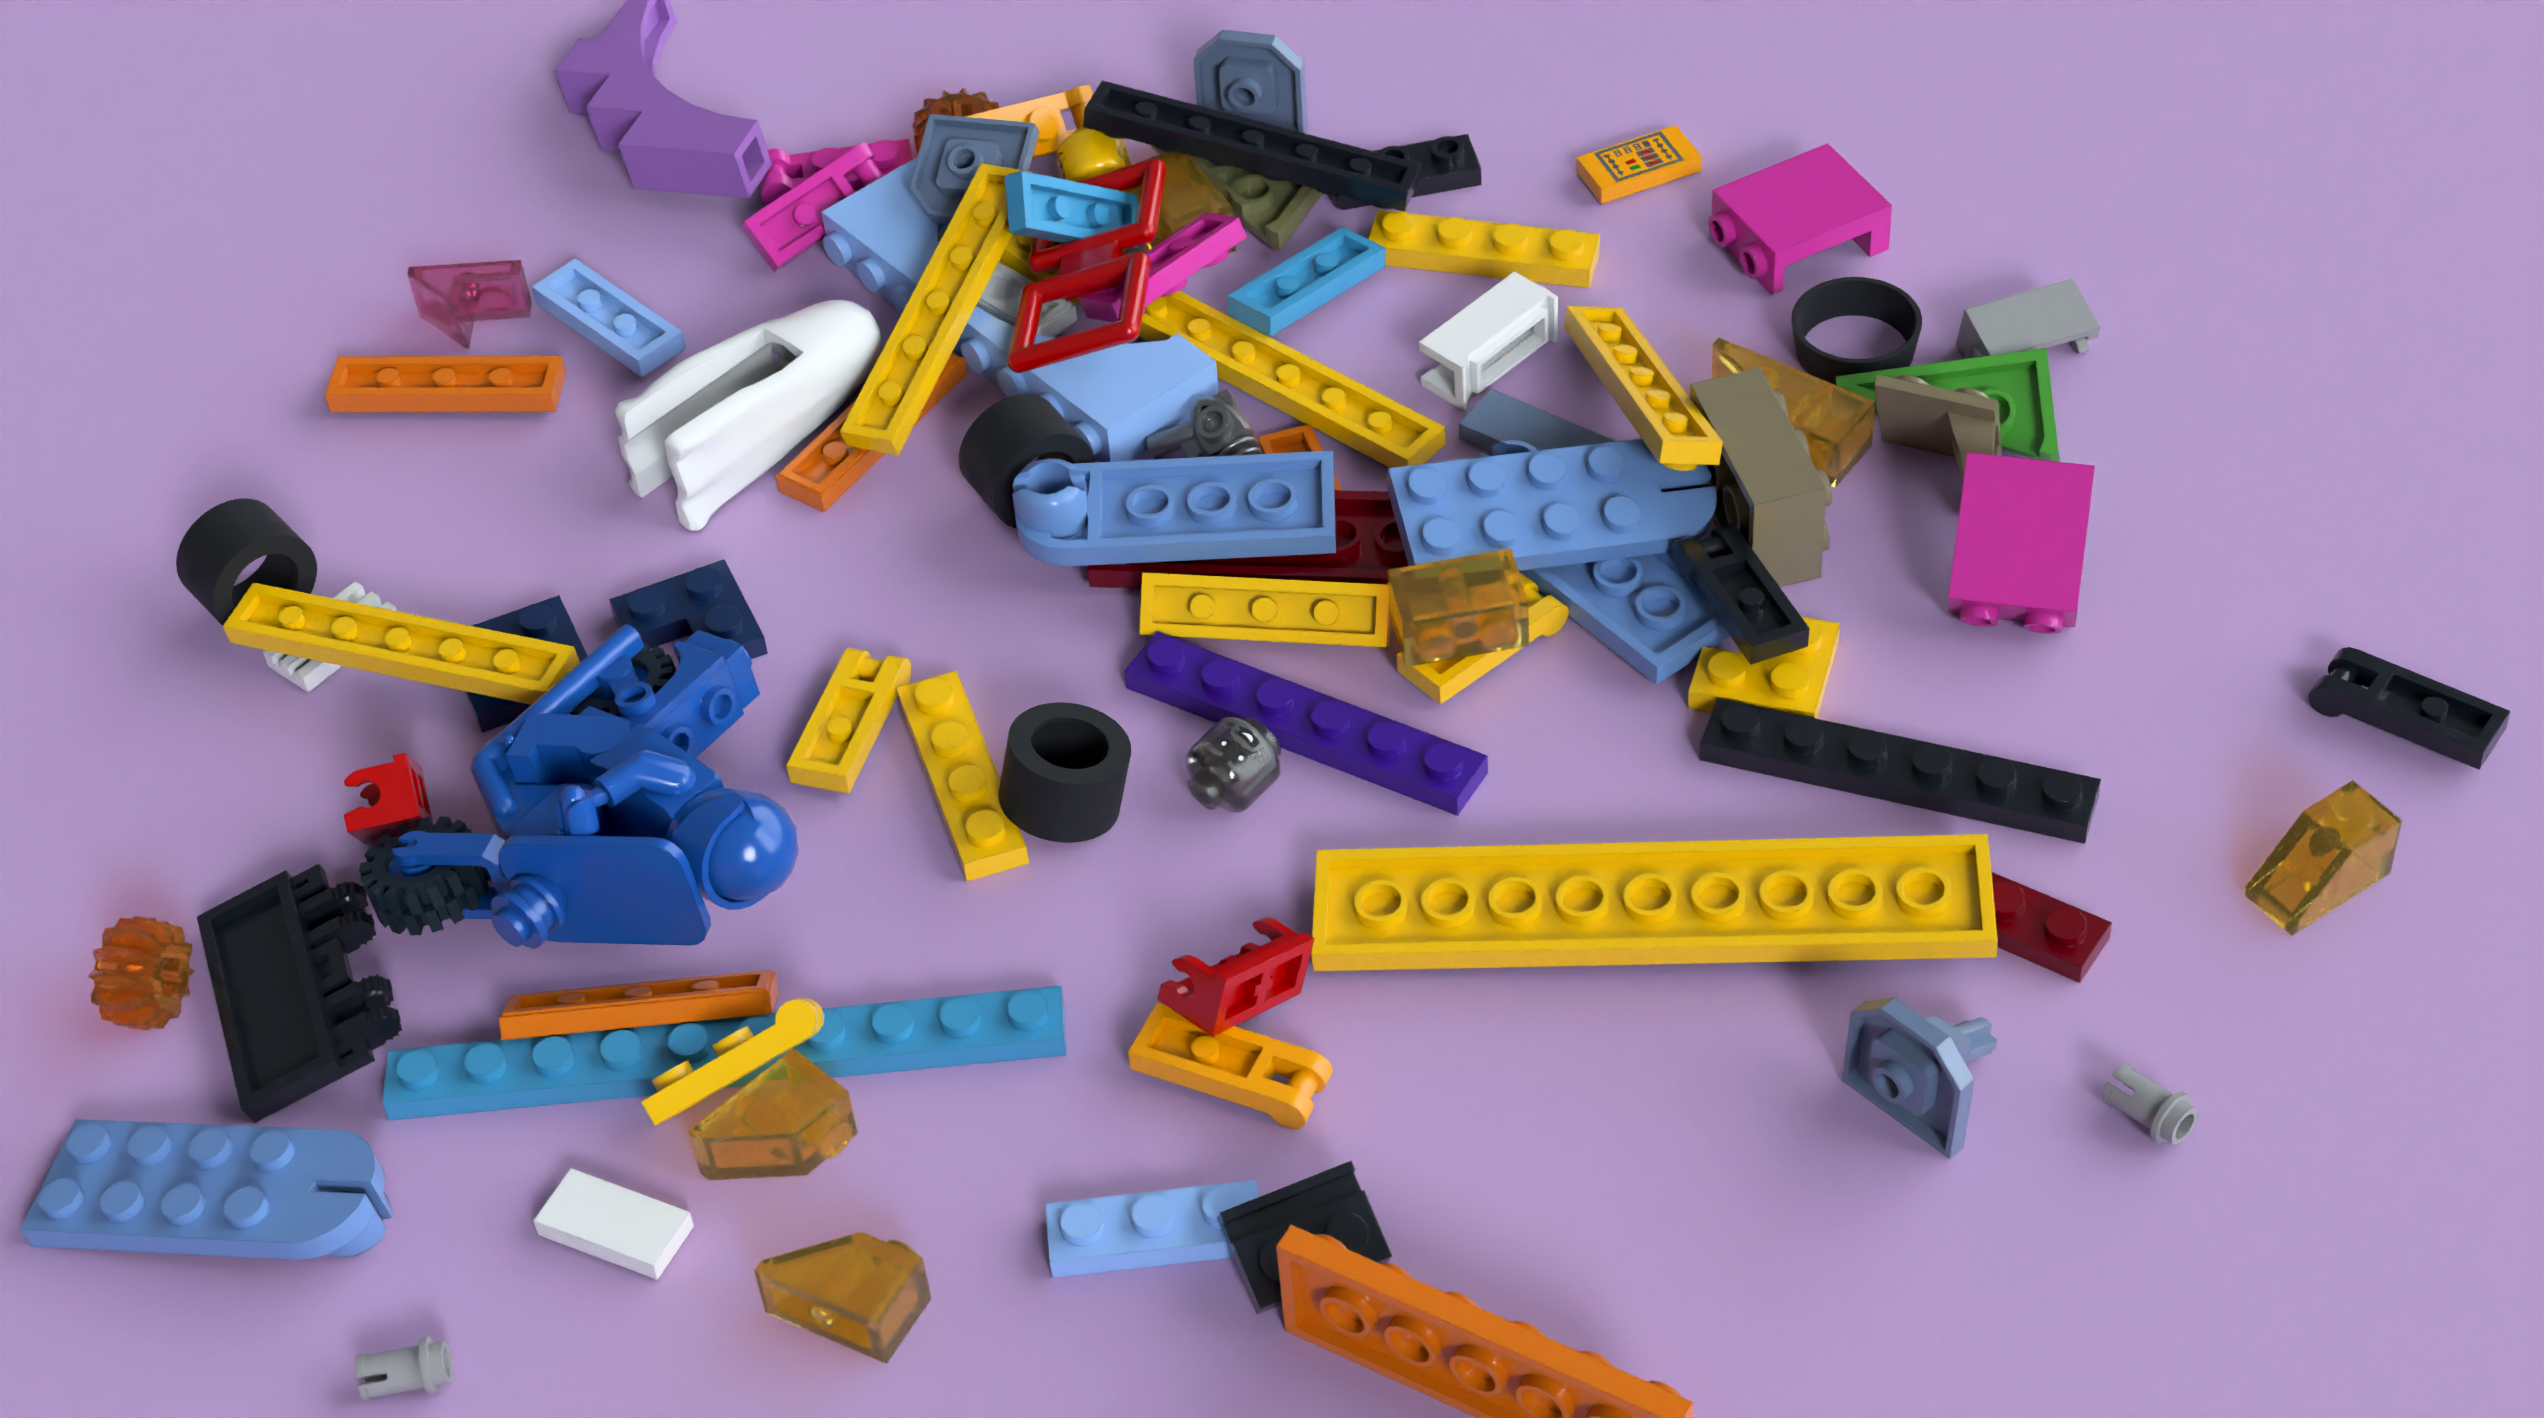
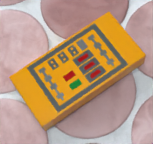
[1576,125,1702,204]

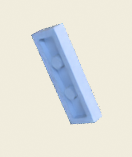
[531,258,686,377]
[1046,1180,1259,1278]

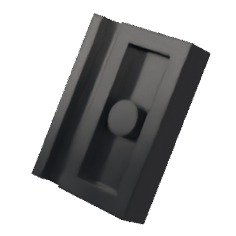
[1217,1161,1392,1314]

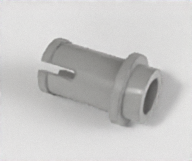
[2102,1064,2198,1145]
[355,1336,453,1401]

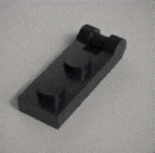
[1671,524,1810,665]
[2308,647,2510,770]

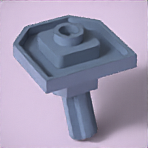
[1193,30,1308,134]
[909,114,1039,224]
[1842,997,1997,1159]

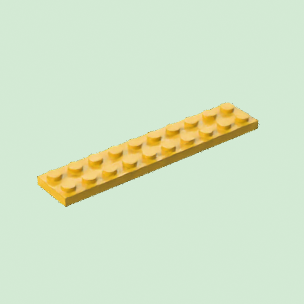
[1311,834,1998,971]

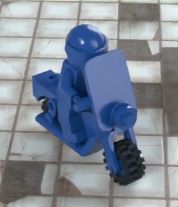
[359,624,798,949]

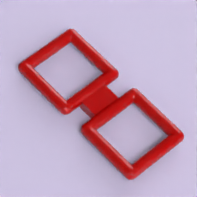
[1007,158,1167,373]

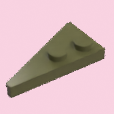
[1151,145,1323,251]

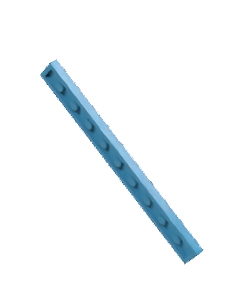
[382,986,1067,1121]

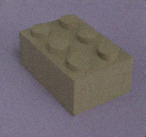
[1690,367,1832,587]

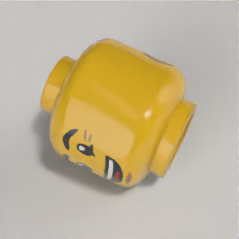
[1056,127,1131,192]

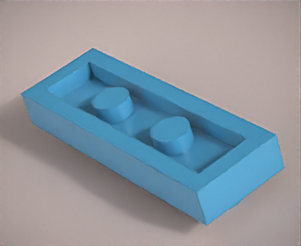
[1005,171,1142,254]
[1227,227,1386,337]

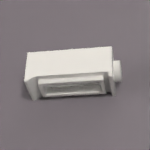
[1419,271,1558,412]

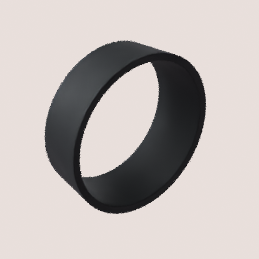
[1791,277,1922,387]

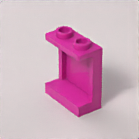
[1708,143,1892,295]
[1948,452,2095,634]

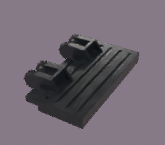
[197,864,402,1123]

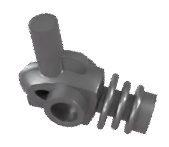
[1146,389,1263,459]

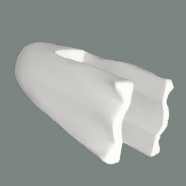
[615,300,882,531]

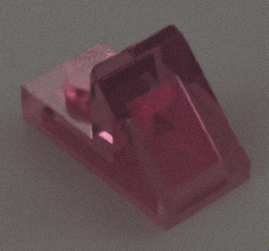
[407,260,532,349]

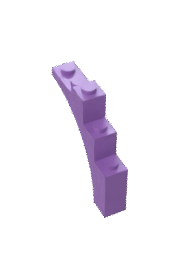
[555,0,772,198]

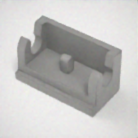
[1956,279,2101,359]

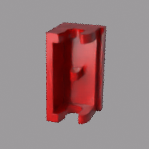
[344,752,434,844]
[1157,917,1315,1037]

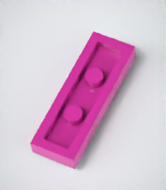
[1079,212,1247,322]

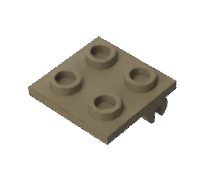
[1874,374,2002,484]

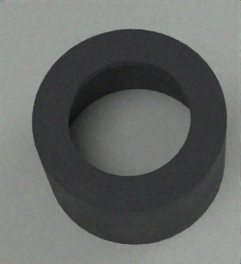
[959,394,1094,529]
[176,498,317,626]
[998,702,1131,843]

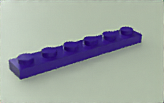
[1124,631,1488,816]

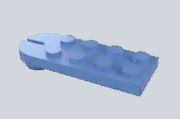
[1385,438,1717,584]
[1478,440,1730,685]
[1012,450,1336,566]
[20,1119,393,1260]

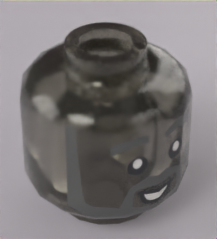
[1185,717,1282,812]

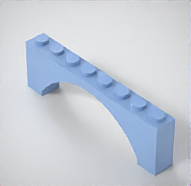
[821,157,1219,462]

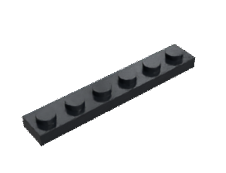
[1083,80,1422,212]
[1700,698,2101,844]

